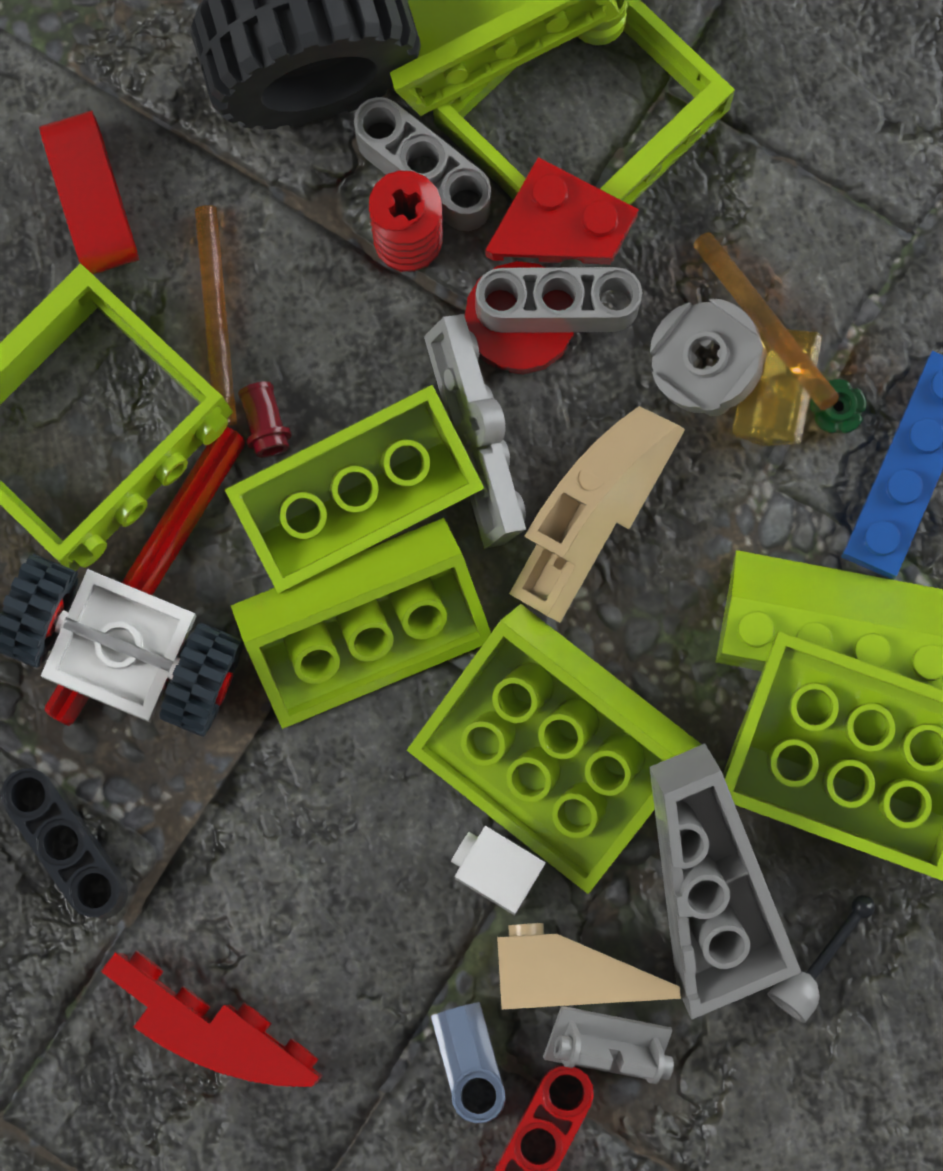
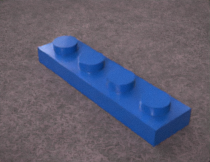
[841,351,943,580]

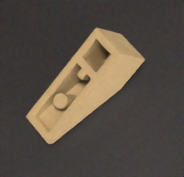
[497,923,681,1010]

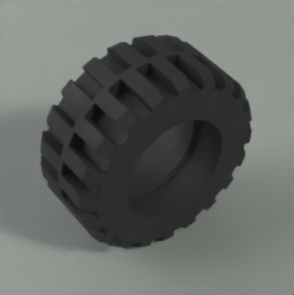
[191,0,421,130]

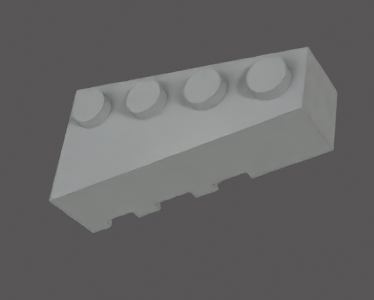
[650,744,802,1020]

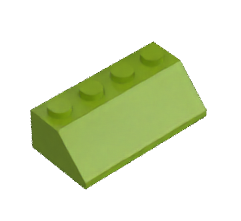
[225,385,484,594]
[231,518,491,729]
[715,550,943,690]

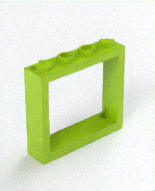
[433,0,735,205]
[0,263,233,571]

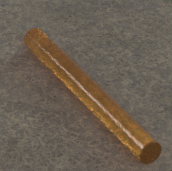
[195,205,237,427]
[693,232,839,410]

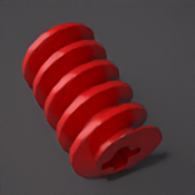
[369,170,443,272]

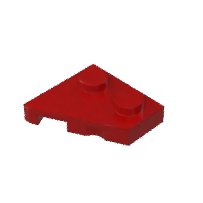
[485,157,639,265]

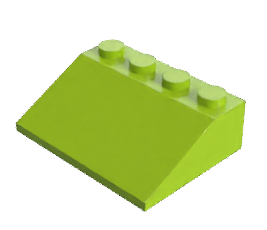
[407,604,702,894]
[723,631,943,881]

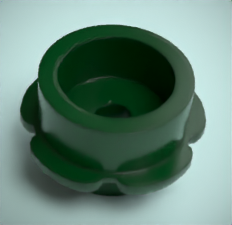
[810,379,867,433]

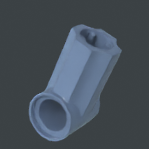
[431,1002,506,1123]

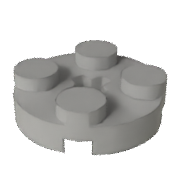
[650,299,767,416]

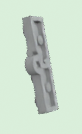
[424,314,526,549]

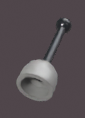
[767,895,875,1023]

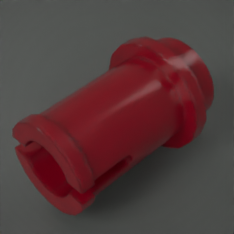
[238,381,292,458]

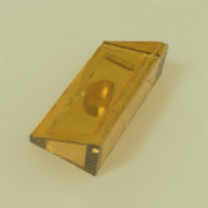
[733,327,823,446]

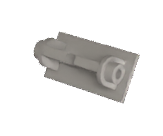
[543,1006,674,1084]

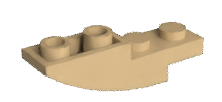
[509,406,685,623]

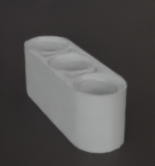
[354,97,491,231]
[475,267,642,333]

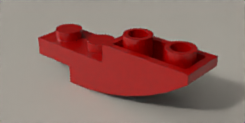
[101,950,323,1087]

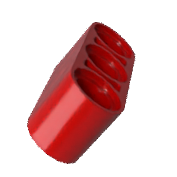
[39,110,140,275]
[493,1064,594,1171]

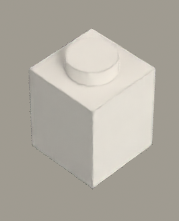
[451,826,546,915]

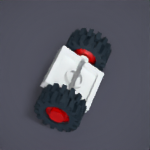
[0,554,244,737]

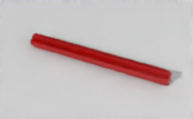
[44,427,245,726]

